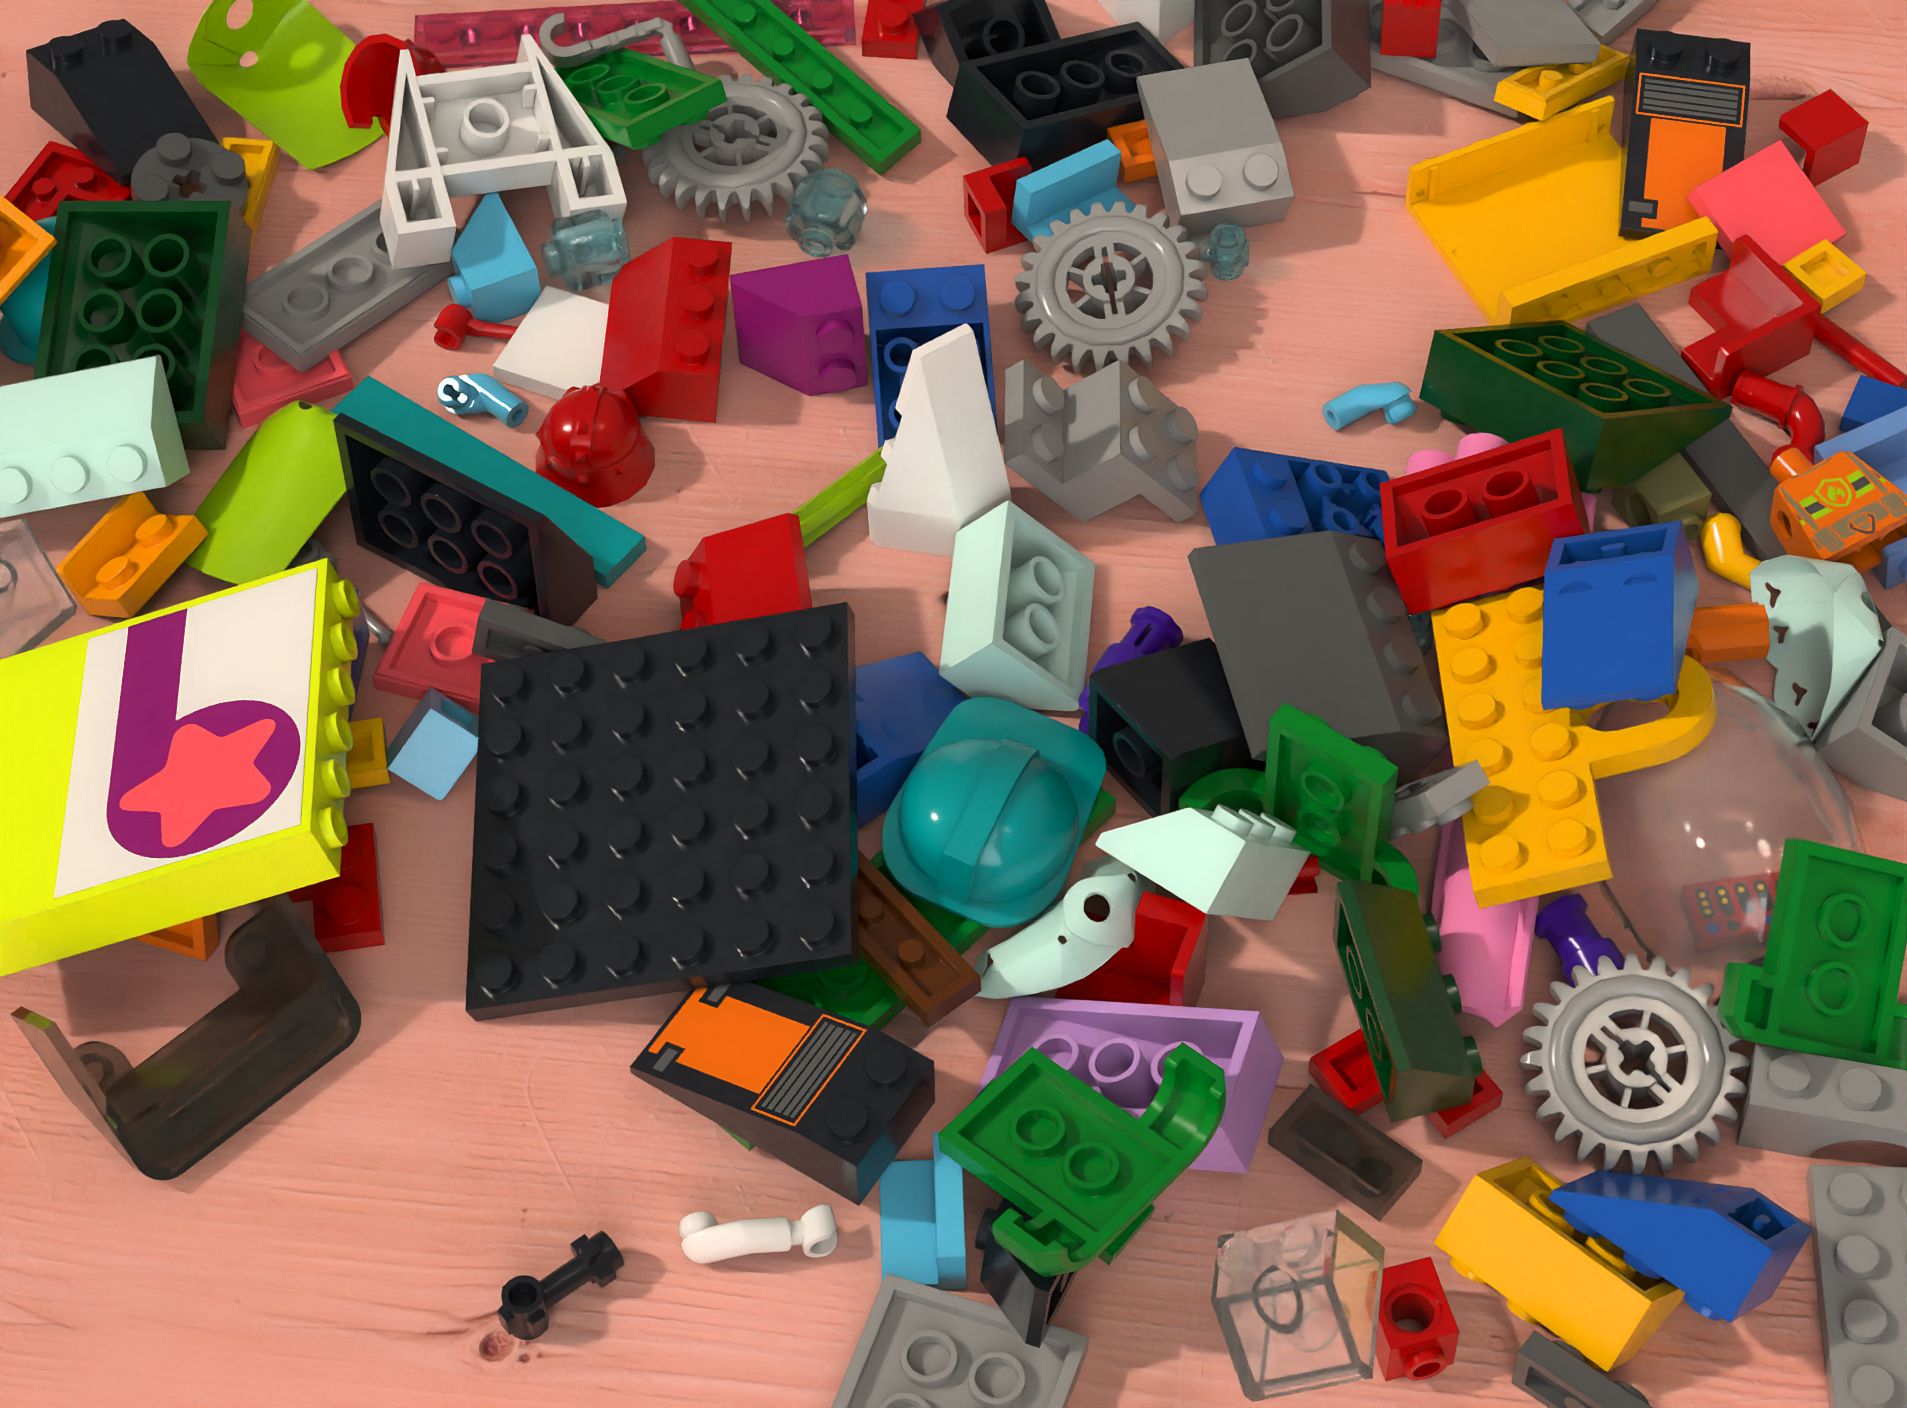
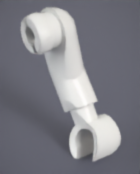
[679,1204,838,1264]

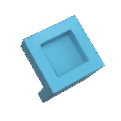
[387,687,480,800]

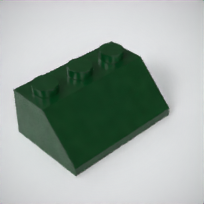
[1332,879,1483,1123]

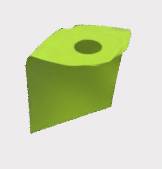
[186,0,384,171]
[184,400,347,585]

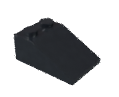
[26,18,219,187]

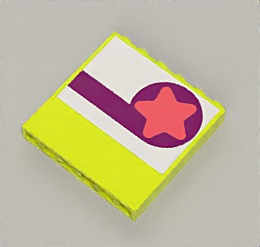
[0,557,360,977]

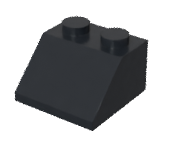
[911,0,1061,88]

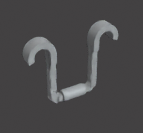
[539,12,696,167]

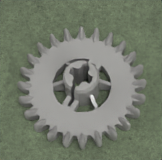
[642,74,829,222]
[1014,201,1208,374]
[1519,952,1750,1175]

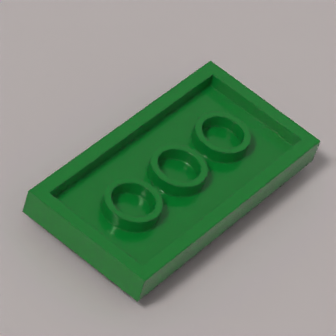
[554,47,728,150]

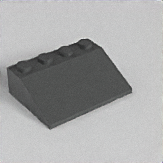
[1194,0,1371,119]
[1187,530,1450,785]

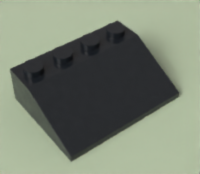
[333,412,598,626]

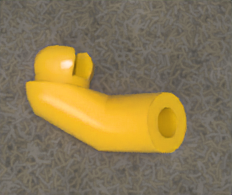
[1699,513,1766,591]

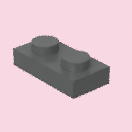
[472,598,607,661]
[1511,1330,1653,1408]

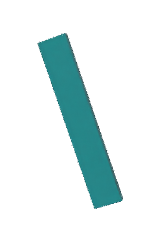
[331,375,647,589]

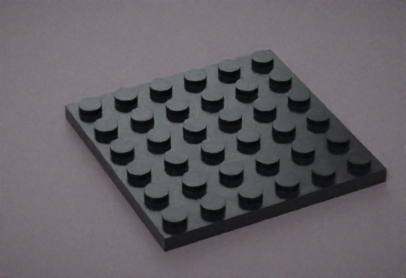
[465,602,859,1021]

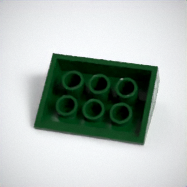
[34,201,252,450]
[1419,320,1733,494]

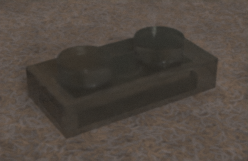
[1268,1083,1423,1222]

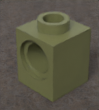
[1611,452,1712,543]

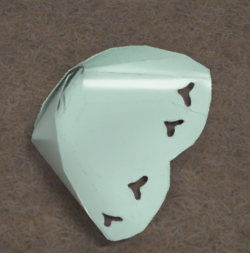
[1749,554,1884,752]
[974,854,1156,999]

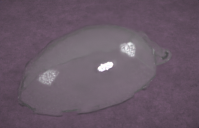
[1594,664,1868,1007]

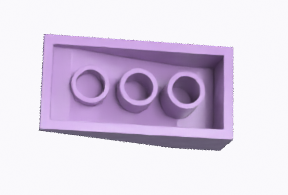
[975,996,1284,1174]

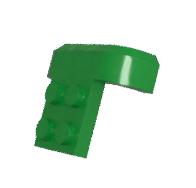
[1179,702,1419,902]
[1717,838,1907,1070]
[938,1042,1226,1277]

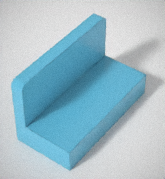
[1011,139,1136,244]
[880,1132,967,1290]

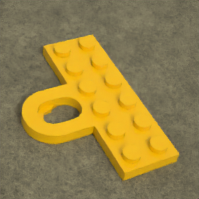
[1431,583,1718,909]

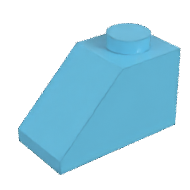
[447,192,541,323]

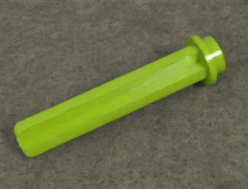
[791,437,895,548]

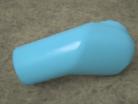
[437,373,529,428]
[1322,382,1417,430]

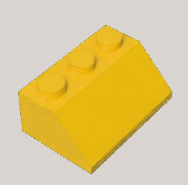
[1434,1156,1685,1372]

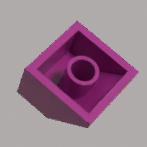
[730,254,867,396]

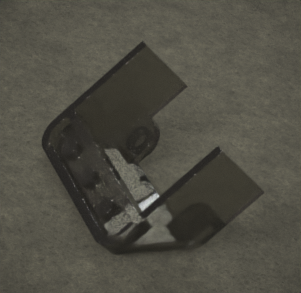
[10,892,361,1180]

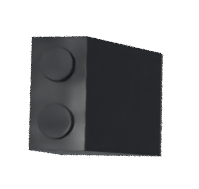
[1088,638,1266,818]

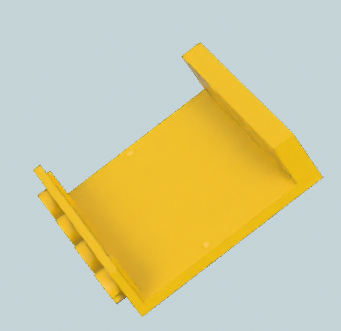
[1405,95,1719,326]

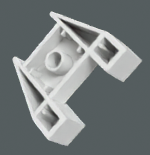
[380,34,627,270]

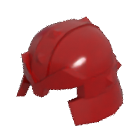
[340,33,447,141]
[535,383,655,508]

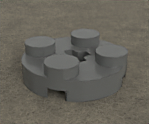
[131,133,248,217]

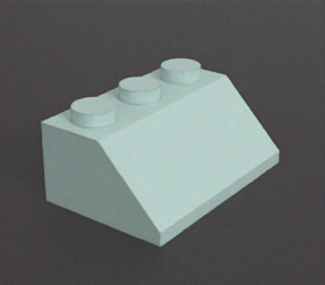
[0,355,190,518]
[939,500,1095,711]
[1095,804,1311,921]

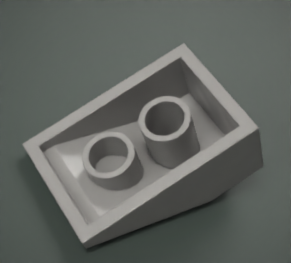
[1136,58,1294,237]
[1812,626,1907,802]

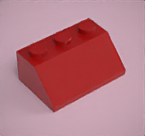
[599,237,732,423]
[1380,428,1591,616]
[673,513,813,630]

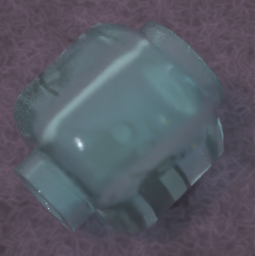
[785,168,868,258]
[540,209,631,291]

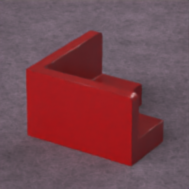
[1680,234,1821,400]
[1054,891,1209,1007]

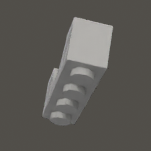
[1737,1045,1907,1157]

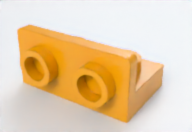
[56,491,209,618]

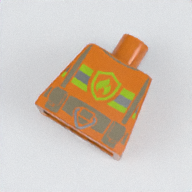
[1769,448,1907,574]

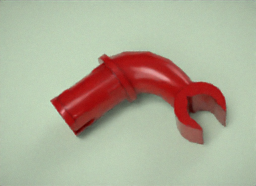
[1730,368,1826,466]

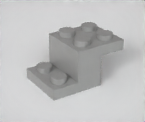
[1004,359,1199,524]

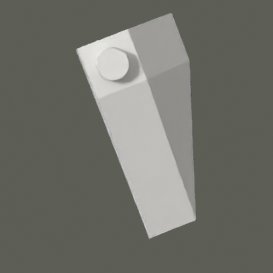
[867,323,1011,558]

